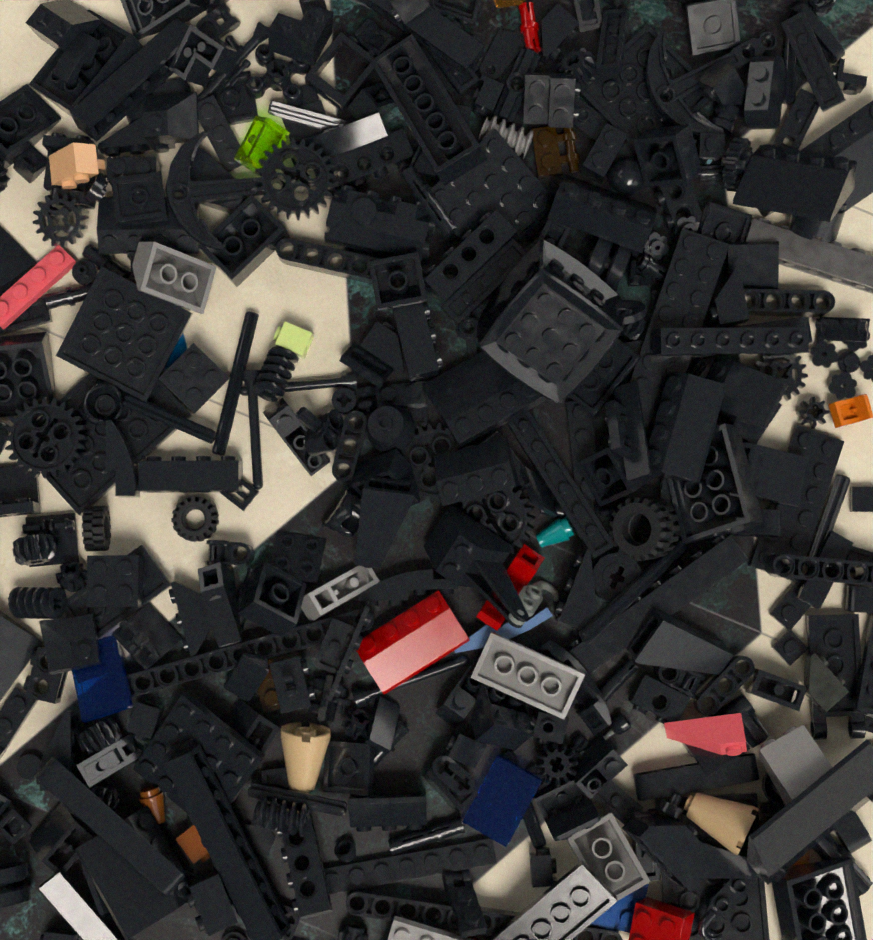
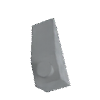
[301,566,380,623]

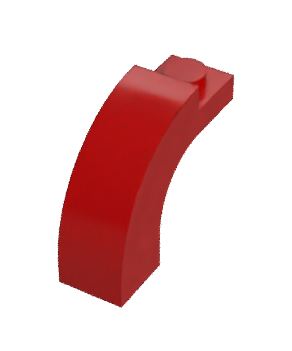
[476,544,544,631]

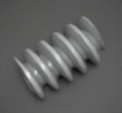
[478,115,533,159]

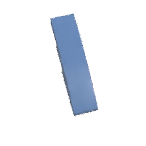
[454,607,553,653]

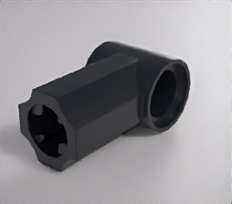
[721,694,770,748]

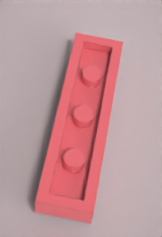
[0,244,76,330]

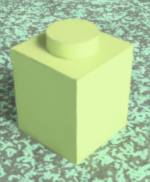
[273,322,314,359]

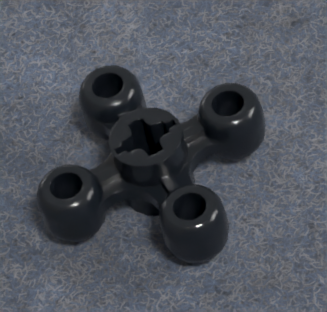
[246,44,311,106]

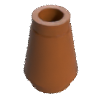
[139,786,166,824]

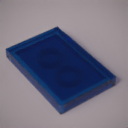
[72,635,133,723]
[463,755,543,848]

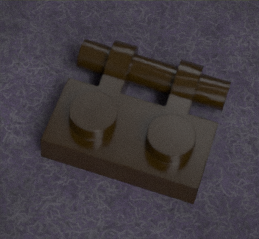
[531,127,580,179]

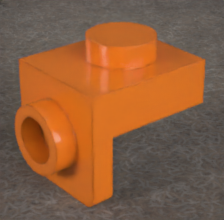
[828,394,873,428]

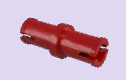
[518,2,541,53]

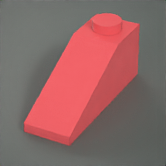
[664,713,747,756]

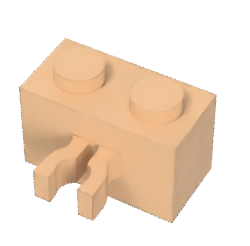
[49,142,105,189]

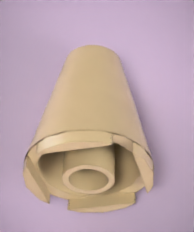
[280,722,331,794]
[684,793,759,856]

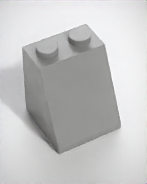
[759,724,832,805]

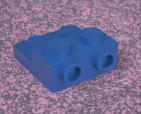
[590,883,649,933]

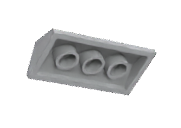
[471,631,585,719]

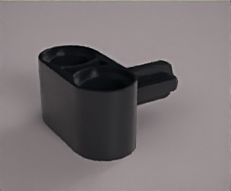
[296,407,344,457]

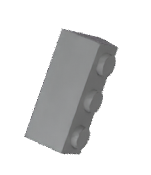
[132,241,216,314]

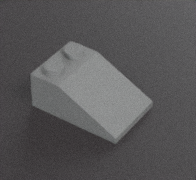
[566,812,650,901]

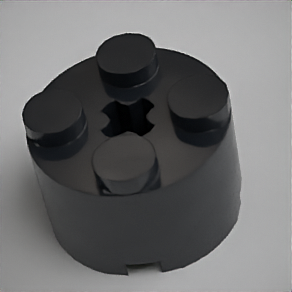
[789,203,847,242]

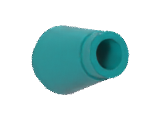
[536,517,575,548]

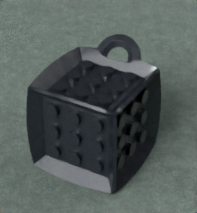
[477,240,646,404]

